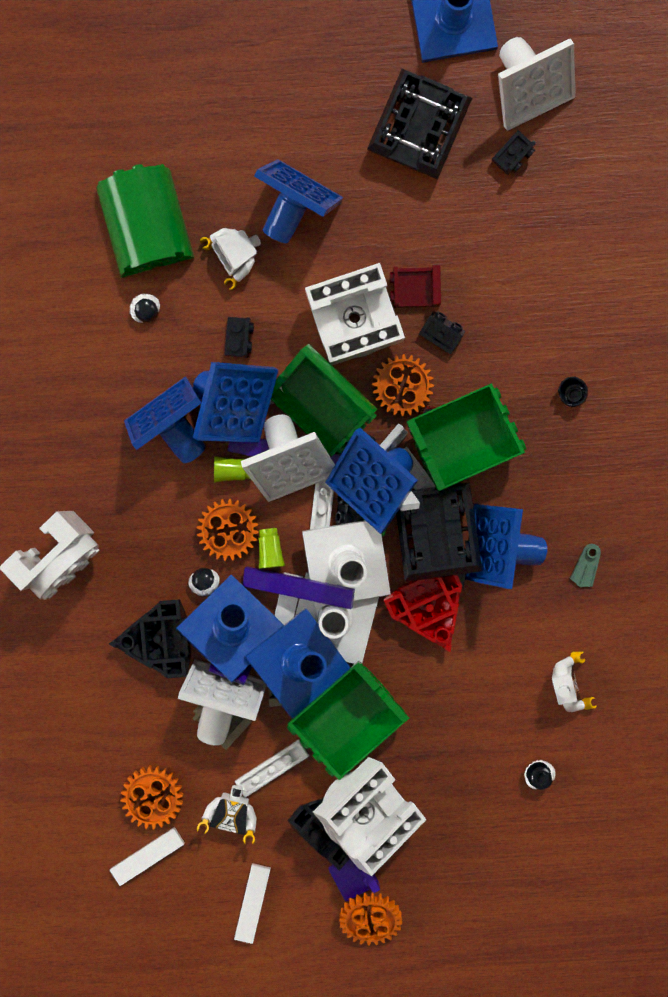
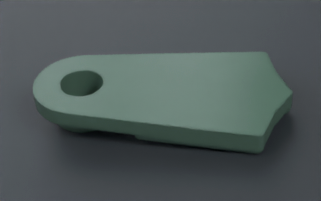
[570,544,601,587]

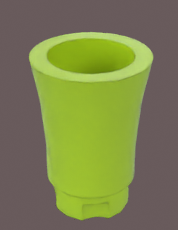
[214,456,251,483]
[258,528,285,569]

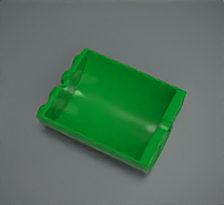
[96,164,194,278]
[271,344,377,457]
[406,383,526,492]
[287,661,409,780]

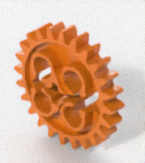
[372,354,434,417]
[196,499,259,561]
[120,765,184,829]
[339,892,402,946]

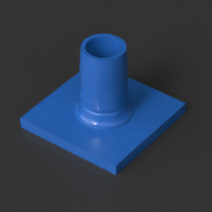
[411,0,498,63]
[254,159,344,243]
[193,362,278,442]
[124,376,206,463]
[325,428,418,534]
[465,504,547,589]
[176,575,284,683]
[245,608,350,718]

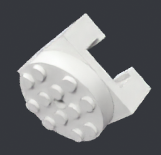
[305,263,405,365]
[0,511,100,600]
[313,757,426,876]

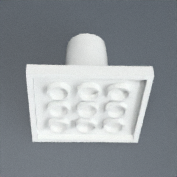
[498,37,575,131]
[241,415,335,502]
[302,520,391,608]
[295,572,379,664]
[178,659,266,745]

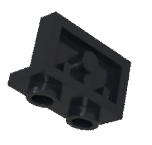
[419,311,465,355]
[224,317,254,358]

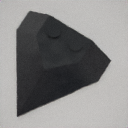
[109,599,191,678]
[287,798,360,871]

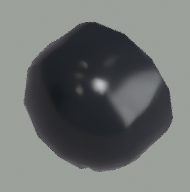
[558,376,589,407]

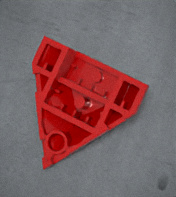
[384,575,462,652]

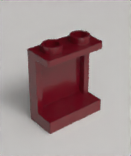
[390,265,441,308]

